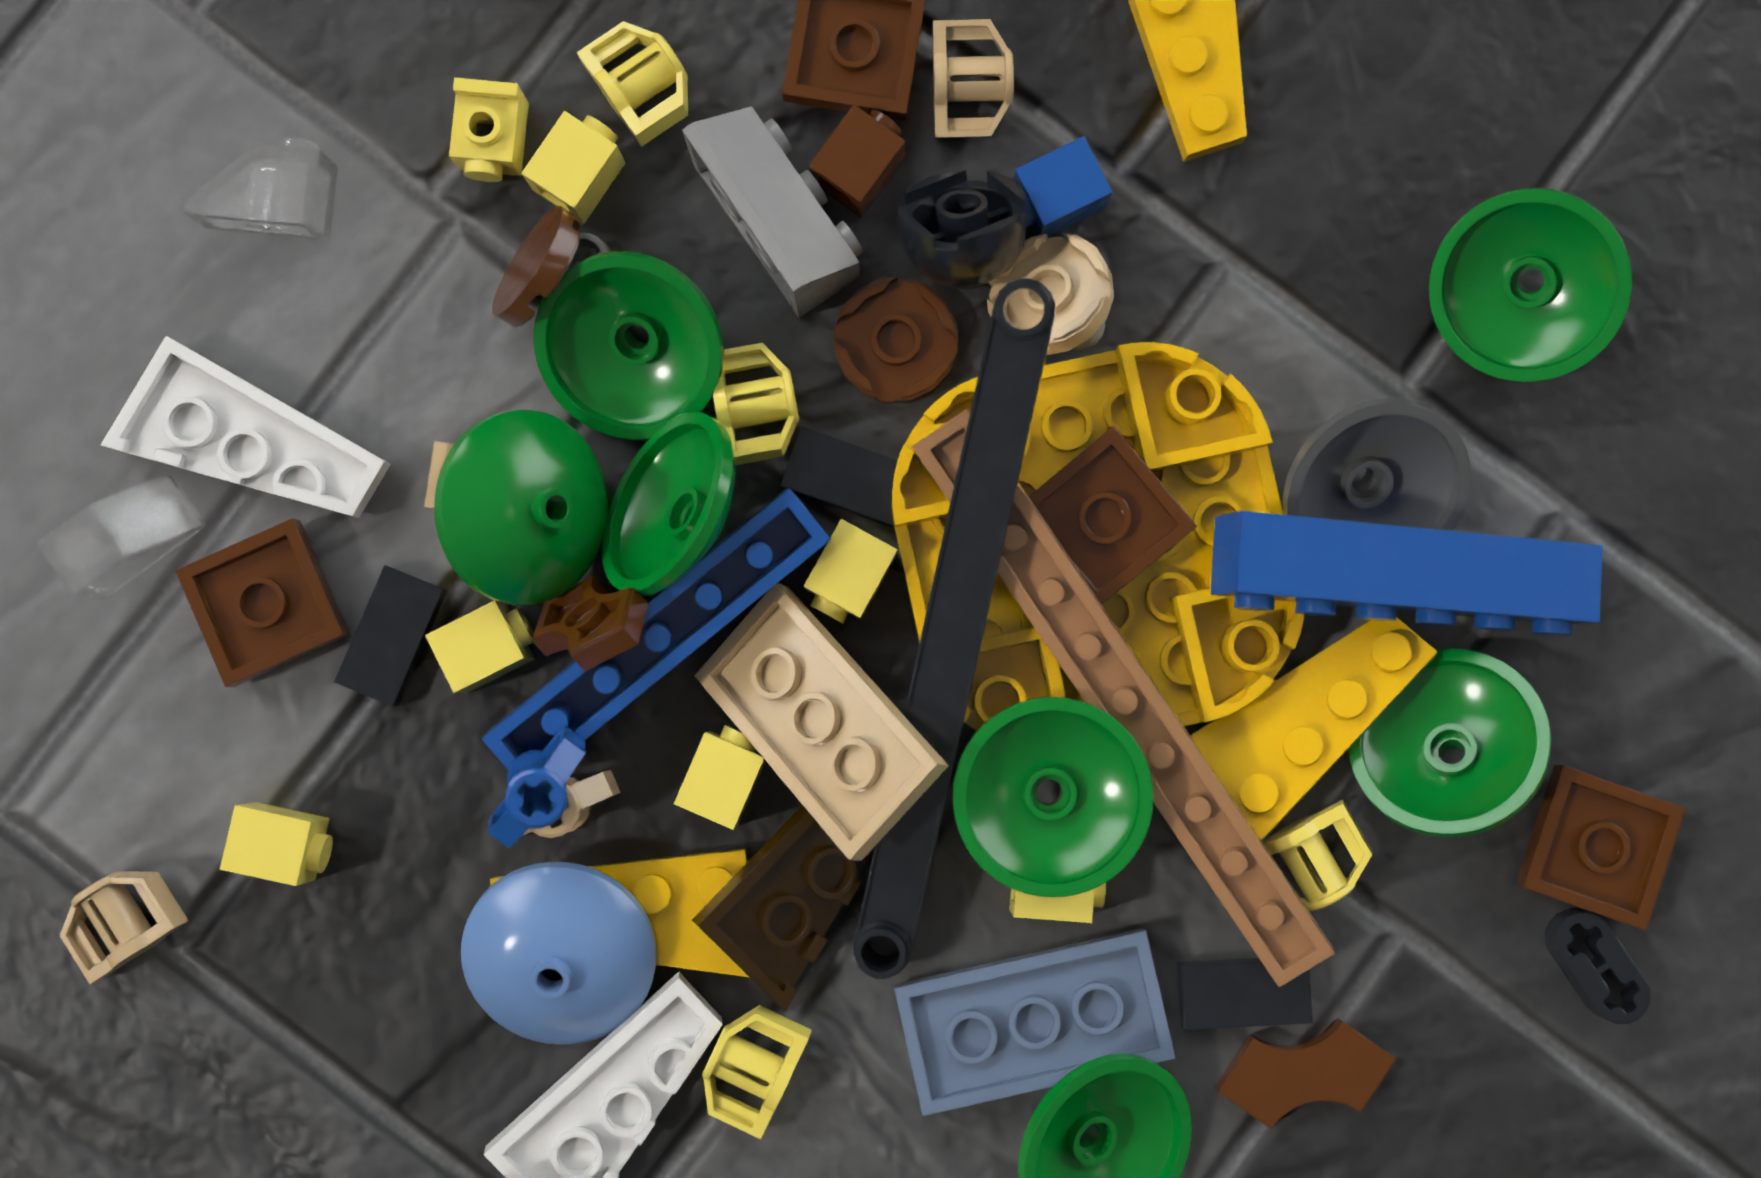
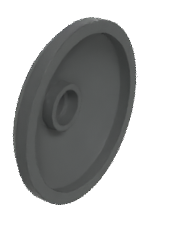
[1283,398,1471,531]

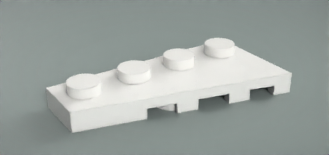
[101,336,391,518]
[483,972,723,1178]

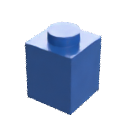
[1013,136,1113,236]

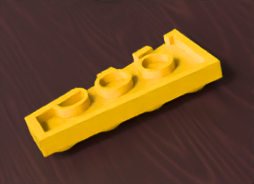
[1128,0,1247,162]
[1190,617,1437,841]
[490,848,749,977]

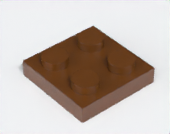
[782,0,926,121]
[1029,426,1197,604]
[175,518,350,687]
[1515,765,1686,930]

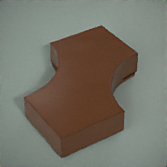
[532,576,648,671]
[1214,1018,1396,1129]

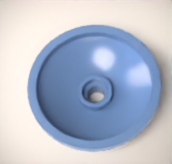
[461,862,657,1045]

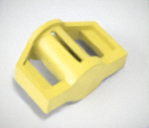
[577,21,688,147]
[713,342,799,465]
[1262,799,1372,911]
[702,1005,812,1139]

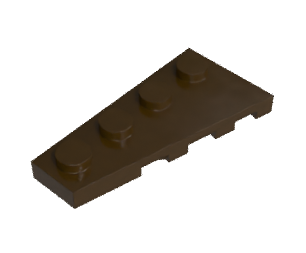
[692,805,875,1012]

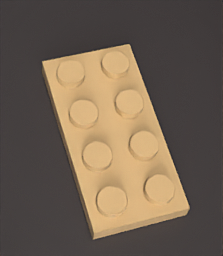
[695,583,949,861]

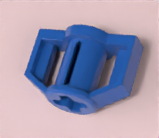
[487,725,586,848]

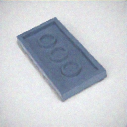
[894,928,1176,1116]

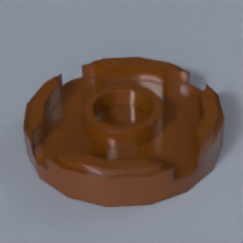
[492,206,582,327]
[834,278,958,404]

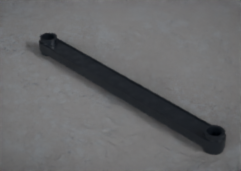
[854,278,1056,979]

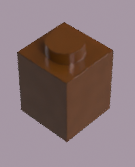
[809,104,905,218]

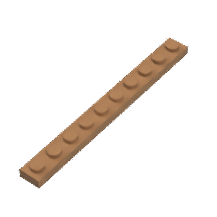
[912,408,1335,987]

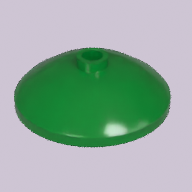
[1429,188,1632,382]
[533,251,724,440]
[434,410,608,605]
[602,412,735,597]
[1348,648,1551,837]
[952,696,1153,898]
[1018,1053,1192,1178]

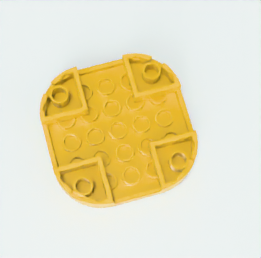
[892,342,1304,731]

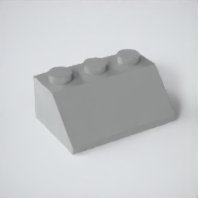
[682,106,863,318]

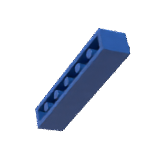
[482,488,831,770]
[1211,511,1603,635]

